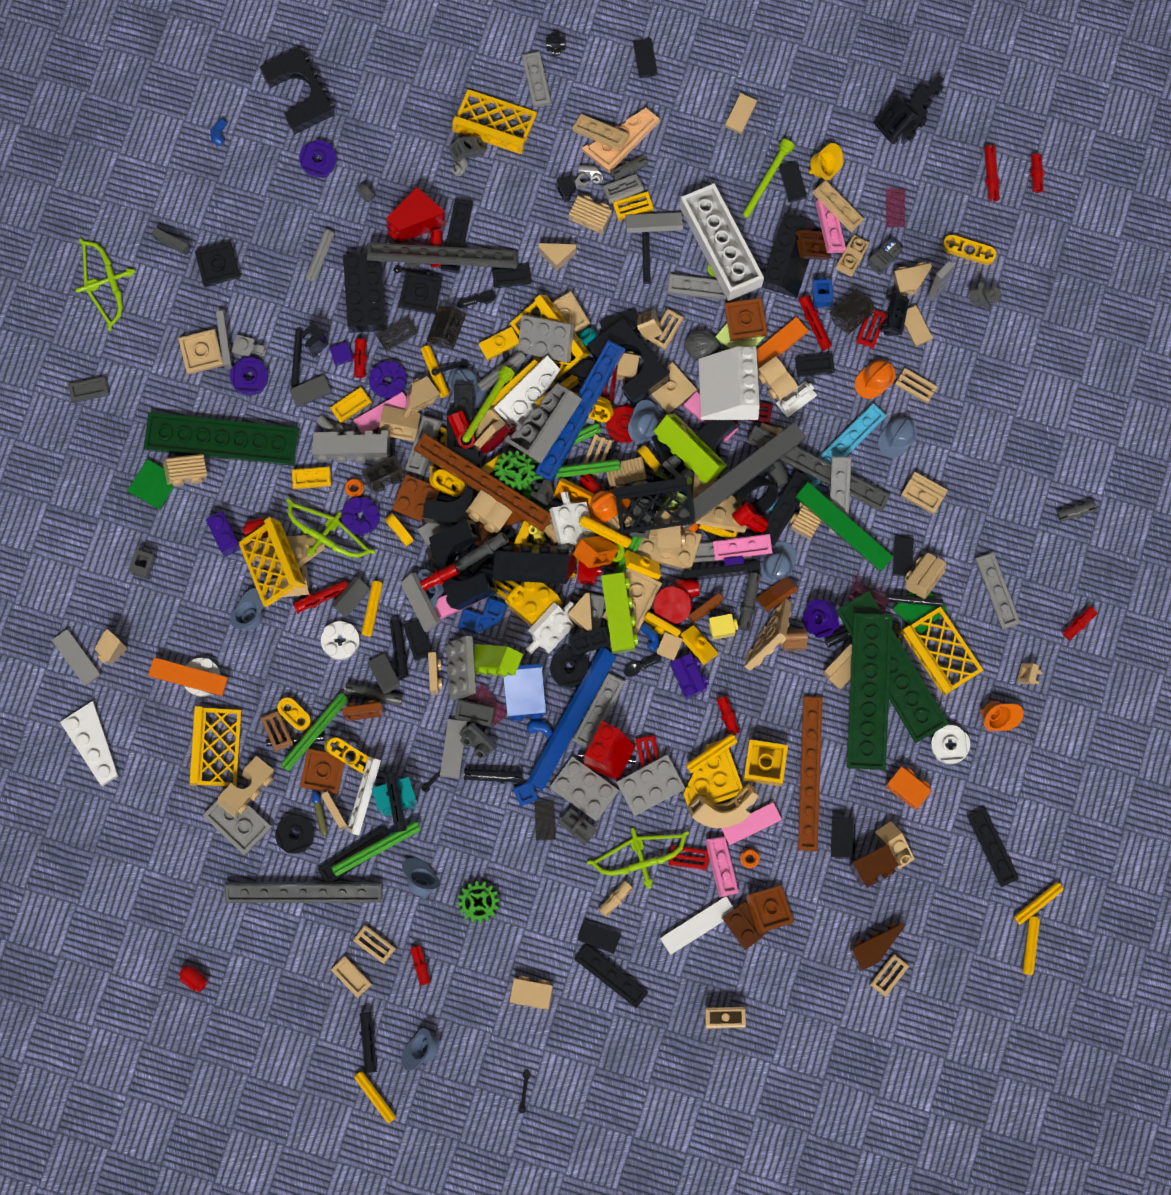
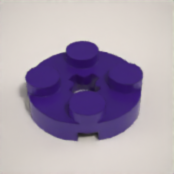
[299,140,337,178]
[230,357,268,396]
[369,361,407,400]
[341,497,380,536]
[803,599,839,638]

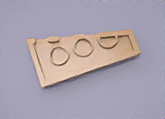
[582,108,660,173]

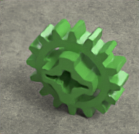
[493,451,535,492]
[457,881,500,924]

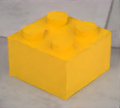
[505,582,563,627]
[743,740,788,787]

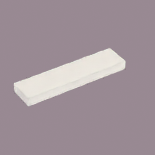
[347,756,381,835]
[660,897,734,955]

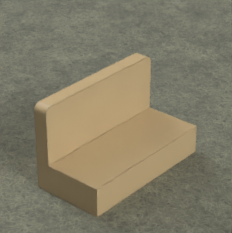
[378,406,420,442]
[471,408,506,451]
[823,644,852,689]

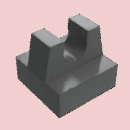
[530,479,554,507]

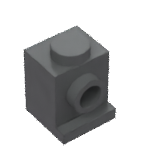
[128,548,156,580]

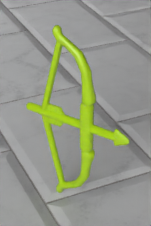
[75,238,135,331]
[286,498,375,558]
[587,827,689,889]

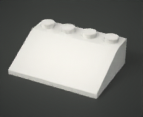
[698,347,760,420]

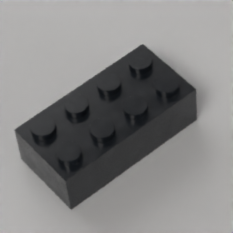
[343,253,387,333]

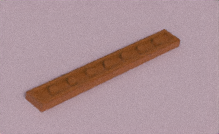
[414,433,552,532]
[798,696,823,852]

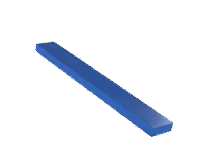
[535,340,626,482]
[527,648,616,791]

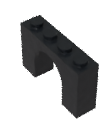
[259,47,335,135]
[587,319,670,407]
[696,420,775,497]
[422,445,481,526]
[429,519,498,610]

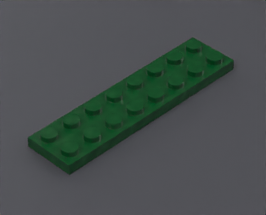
[143,412,299,466]
[836,591,949,744]
[847,613,893,770]

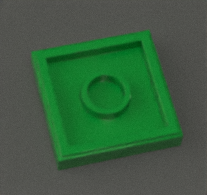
[127,459,175,511]
[892,592,947,635]

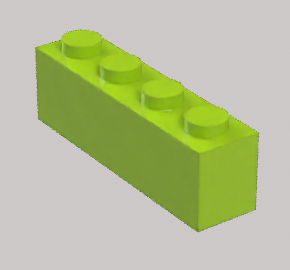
[653,413,727,483]
[601,572,638,654]
[473,644,523,677]

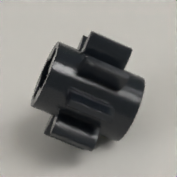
[546,32,565,56]

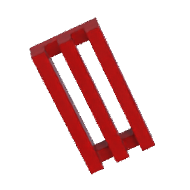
[856,308,887,349]
[635,735,659,768]
[668,845,709,871]

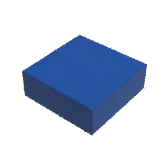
[513,782,538,807]

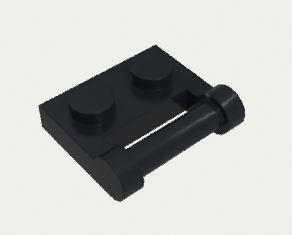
[873,94,918,145]

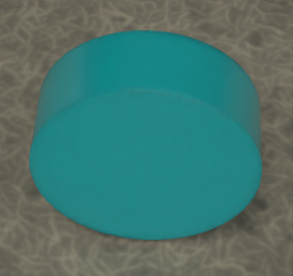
[579,328,597,347]

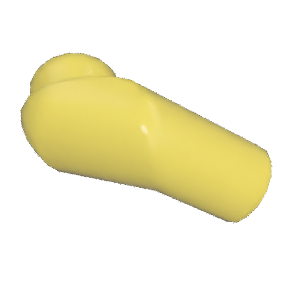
[528,525,546,545]

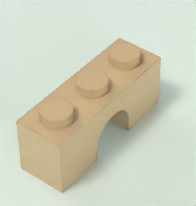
[217,756,274,818]

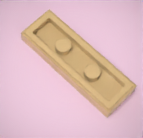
[572,114,629,151]
[812,180,865,233]

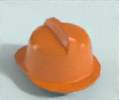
[854,360,896,399]
[588,489,631,523]
[980,701,1024,731]

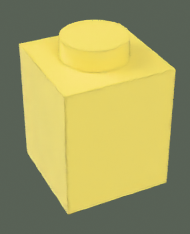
[708,614,738,640]

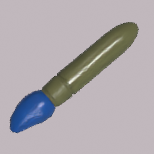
[312,790,327,837]

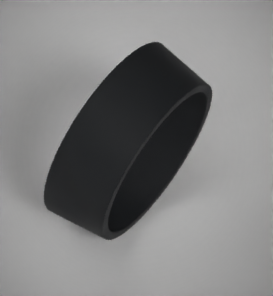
[737,477,779,514]

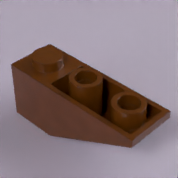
[850,922,905,972]

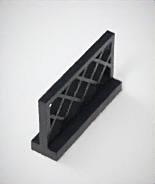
[613,477,696,534]

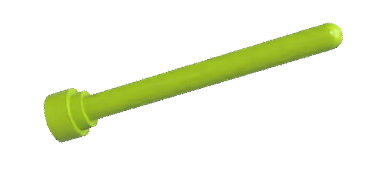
[743,138,795,218]
[462,366,515,442]

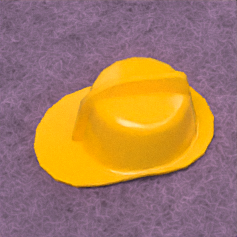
[808,143,843,181]

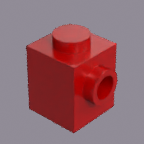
[577,560,602,585]

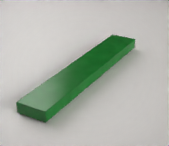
[795,482,893,572]

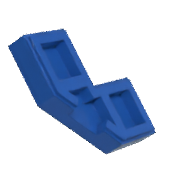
[458,597,507,634]

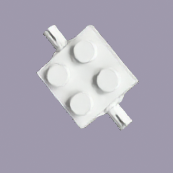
[549,492,595,549]
[526,601,575,654]

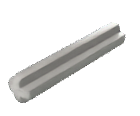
[306,229,334,282]
[477,352,526,392]

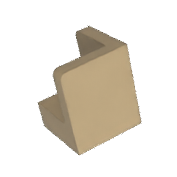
[657,632,683,662]

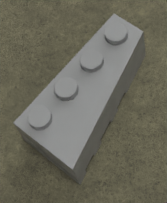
[504,383,582,463]
[312,430,391,464]

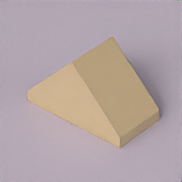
[538,243,576,271]
[637,309,663,340]
[568,593,592,632]

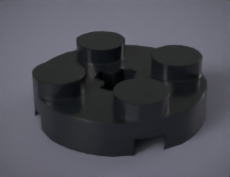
[550,649,589,688]
[275,815,315,854]

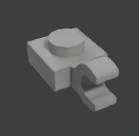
[231,335,267,358]

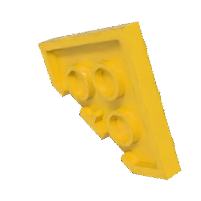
[683,740,743,807]

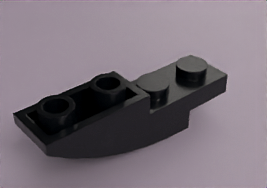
[901,75,944,145]

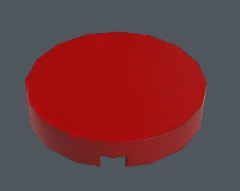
[606,406,634,443]
[653,585,692,624]

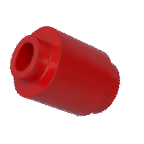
[242,517,268,539]
[672,579,699,598]
[178,965,209,993]

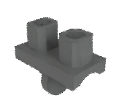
[969,283,1002,310]
[660,454,694,479]
[460,723,497,760]
[558,808,598,845]

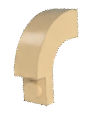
[687,783,759,828]

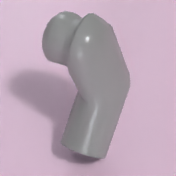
[452,158,468,176]
[578,165,603,184]

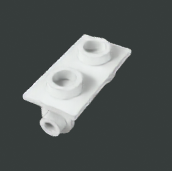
[776,381,817,418]

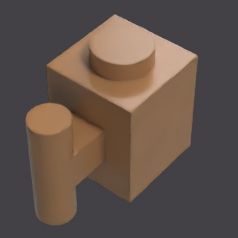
[779,628,808,652]

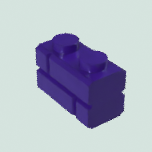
[205,511,241,557]
[670,653,709,700]

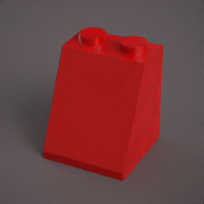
[386,187,445,243]
[584,721,635,781]

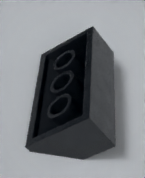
[761,213,819,298]
[492,542,577,584]

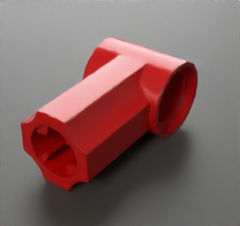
[447,410,475,449]
[732,501,768,533]

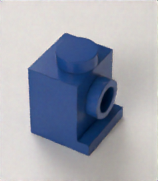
[812,277,833,307]

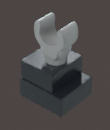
[556,173,589,203]

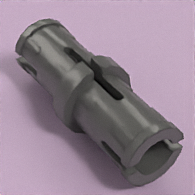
[610,155,648,181]
[1057,500,1097,523]

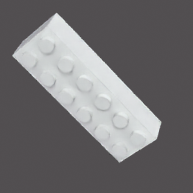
[679,183,764,301]

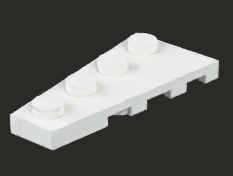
[493,356,560,432]
[60,701,119,787]

